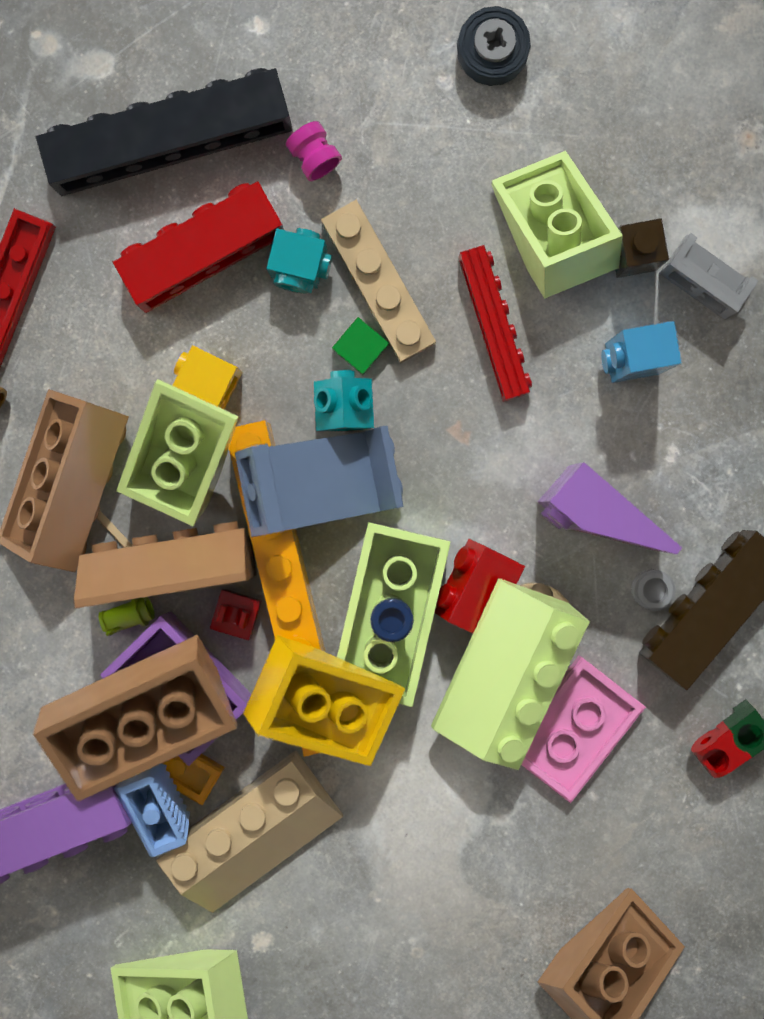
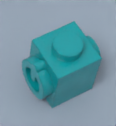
[266,228,332,294]

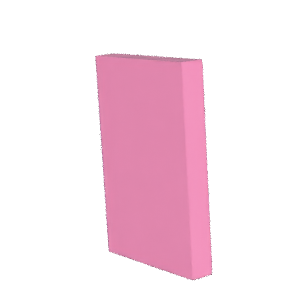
[521,655,646,803]

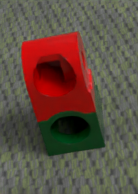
[691,699,764,778]

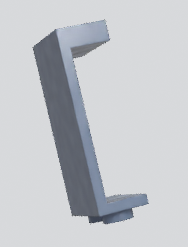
[235,425,404,537]

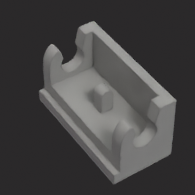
[659,233,758,320]

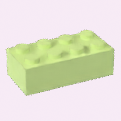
[337,522,451,707]

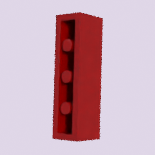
[113,181,284,313]

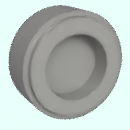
[631,569,675,611]

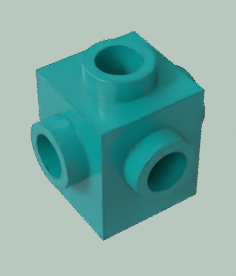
[314,370,374,432]

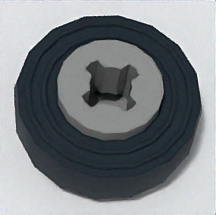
[457,6,531,86]

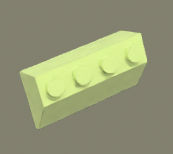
[431,578,590,770]

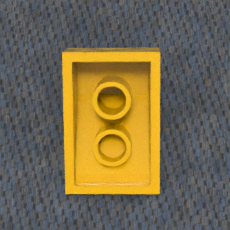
[243,635,405,766]

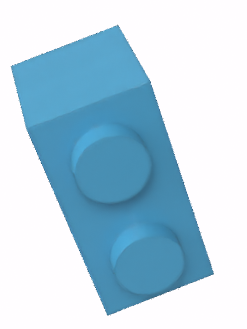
[601,321,682,383]

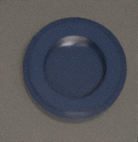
[370,598,413,642]

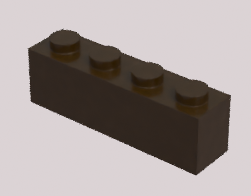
[639,530,764,691]

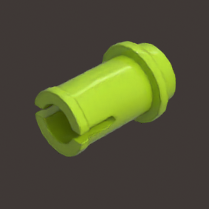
[98,597,155,636]

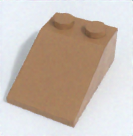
[537,888,685,1019]

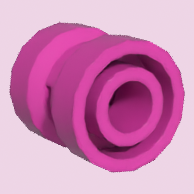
[286,121,342,181]

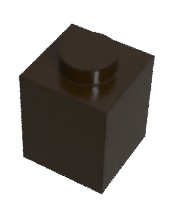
[615,218,669,278]

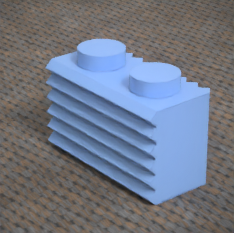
[114,763,190,857]

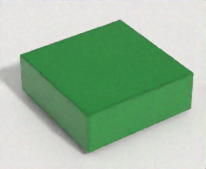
[332,317,389,375]

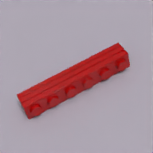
[458,245,532,402]

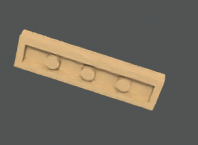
[321,199,436,364]

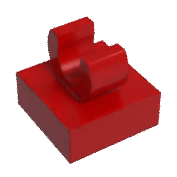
[210,589,262,641]

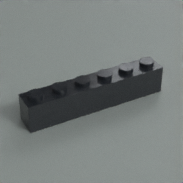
[35,68,293,197]

